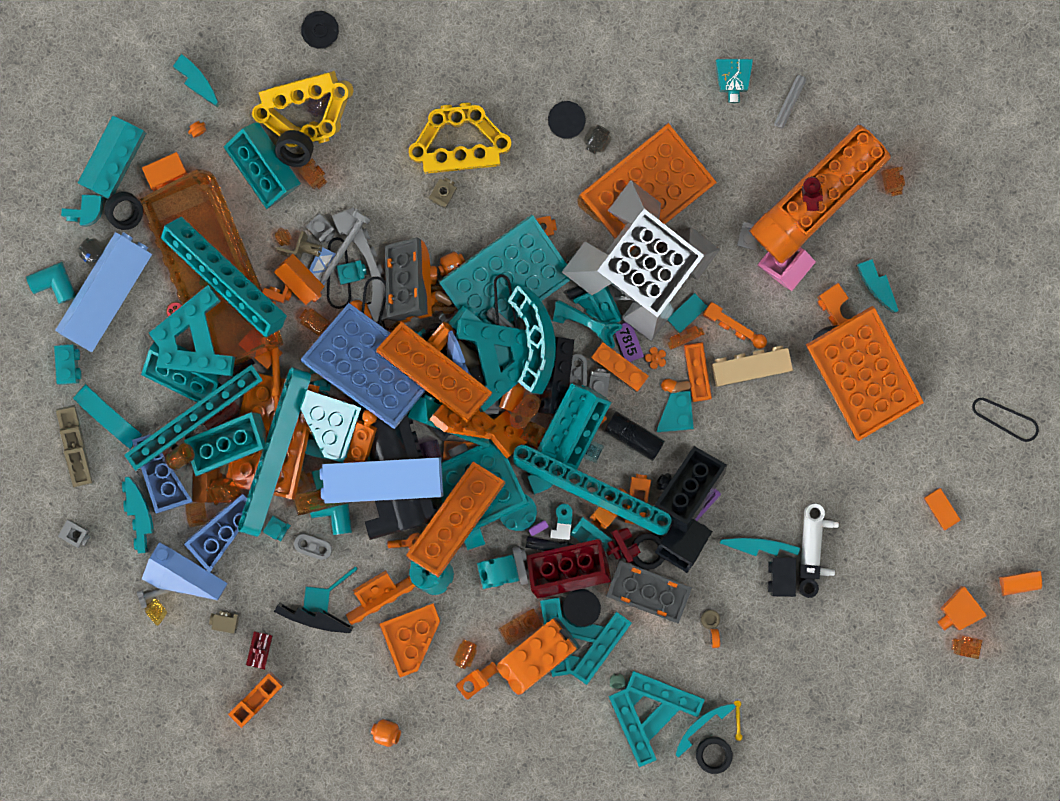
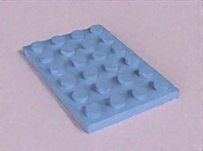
[301,303,426,429]

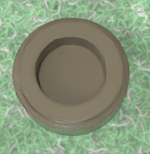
[701,610,720,629]

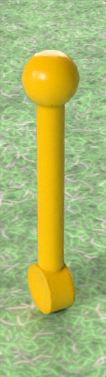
[734,700,743,741]

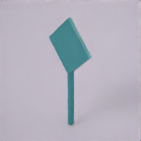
[304,567,357,612]

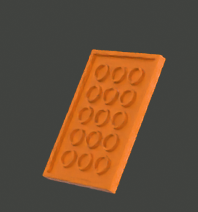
[580,123,717,252]
[806,306,924,441]
[225,374,320,500]

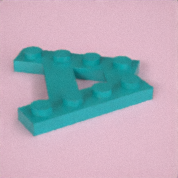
[149,285,235,376]
[456,319,529,412]
[540,598,632,685]
[608,671,705,768]

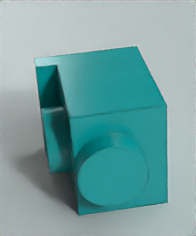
[263,515,291,542]

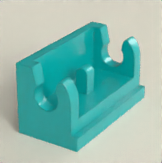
[570,517,614,551]

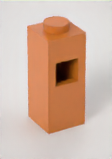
[274,254,325,305]
[624,474,651,524]

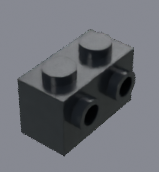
[767,557,796,597]

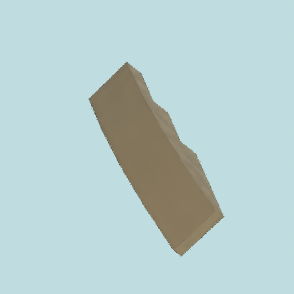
[56,405,92,487]

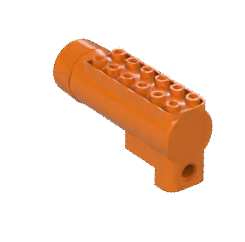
[749,125,891,264]

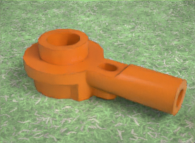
[387,533,421,549]

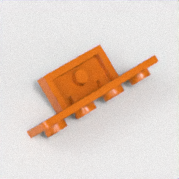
[346,570,416,625]

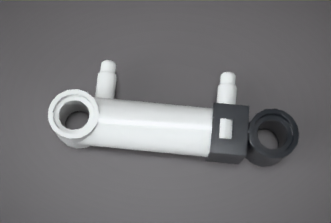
[798,504,839,598]

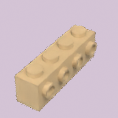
[712,346,793,387]

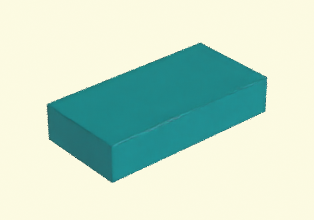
[668,293,708,333]

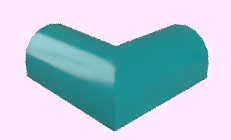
[26,262,76,304]
[309,498,352,535]

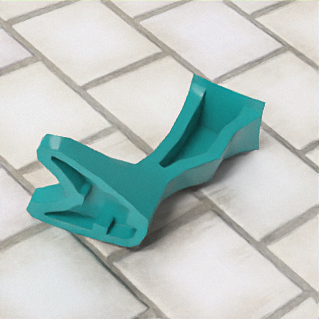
[552,300,623,348]

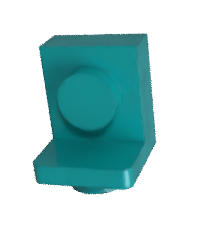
[336,260,367,285]

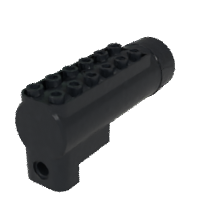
[353,400,438,540]

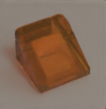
[186,502,208,527]

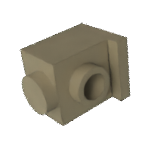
[429,177,457,209]
[209,611,239,634]

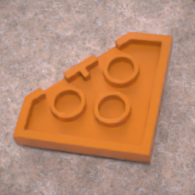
[429,404,501,439]
[380,603,440,678]

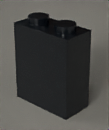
[655,520,713,573]

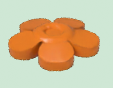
[645,347,666,369]

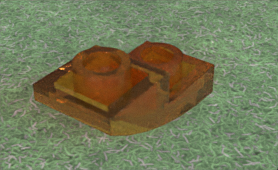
[498,609,543,645]

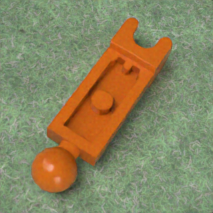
[703,302,767,349]
[344,410,377,463]

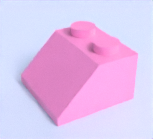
[758,247,816,291]

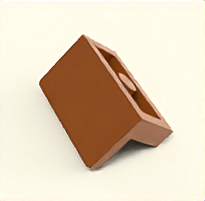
[192,467,222,503]

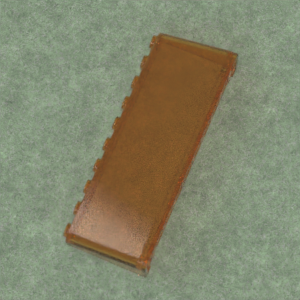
[140,169,283,366]

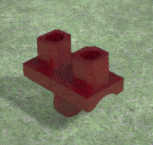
[802,176,823,211]
[606,527,641,563]
[246,631,273,670]

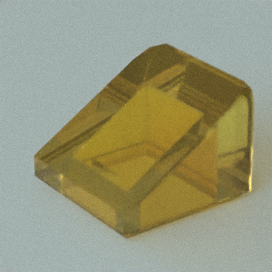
[145,599,167,626]

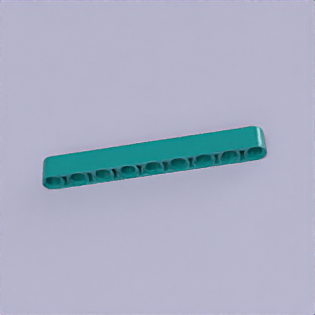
[238,367,311,537]
[513,445,672,535]

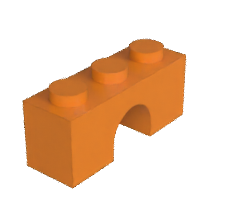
[817,283,849,326]
[591,342,649,392]
[228,672,284,728]

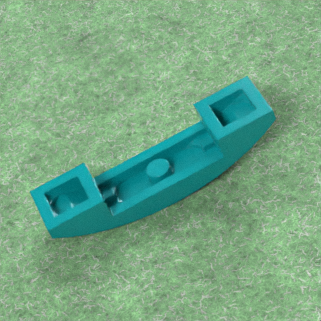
[73,384,143,449]
[676,703,736,757]

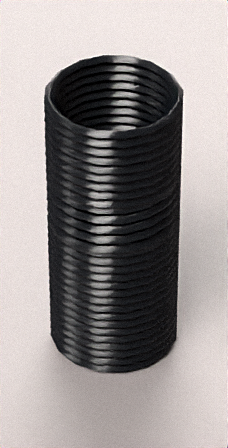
[604,411,665,461]

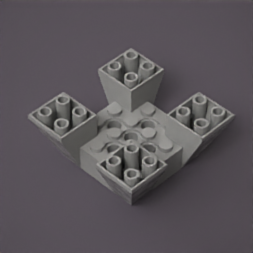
[562,180,720,341]

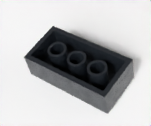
[654,446,727,533]

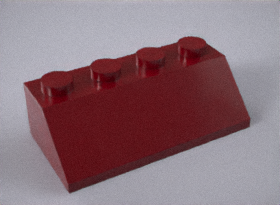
[527,539,611,599]

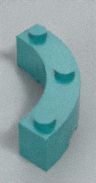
[507,285,556,394]

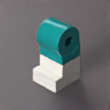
[550,504,572,540]

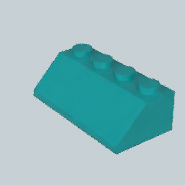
[77,116,147,199]
[224,122,301,209]
[141,341,222,403]
[408,395,490,448]
[184,412,266,476]

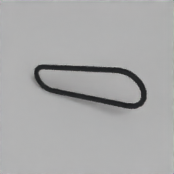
[327,237,351,309]
[494,274,518,328]
[361,276,386,325]
[972,398,1039,442]

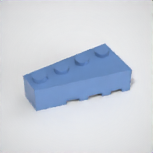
[132,434,193,514]
[184,491,248,573]

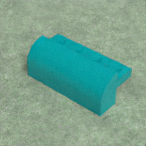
[537,383,612,470]

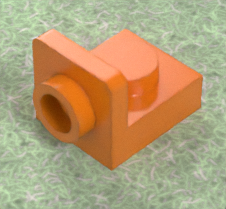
[262,286,293,304]

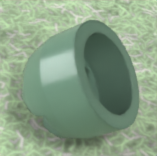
[610,673,625,689]

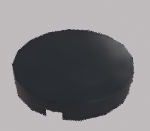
[301,11,339,49]
[548,101,586,139]
[562,589,601,628]

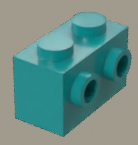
[54,345,82,385]

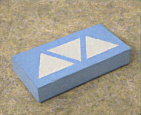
[309,247,336,285]

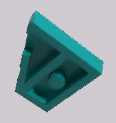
[573,286,622,322]
[657,391,694,432]

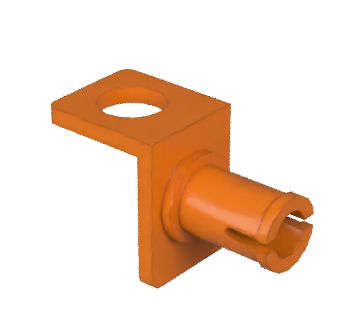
[456,662,498,700]

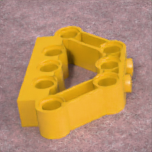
[252,70,353,147]
[408,103,512,174]

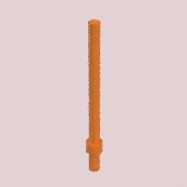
[270,301,283,411]

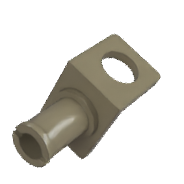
[276,231,322,260]

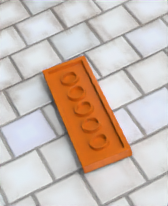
[376,322,492,422]
[406,462,505,578]

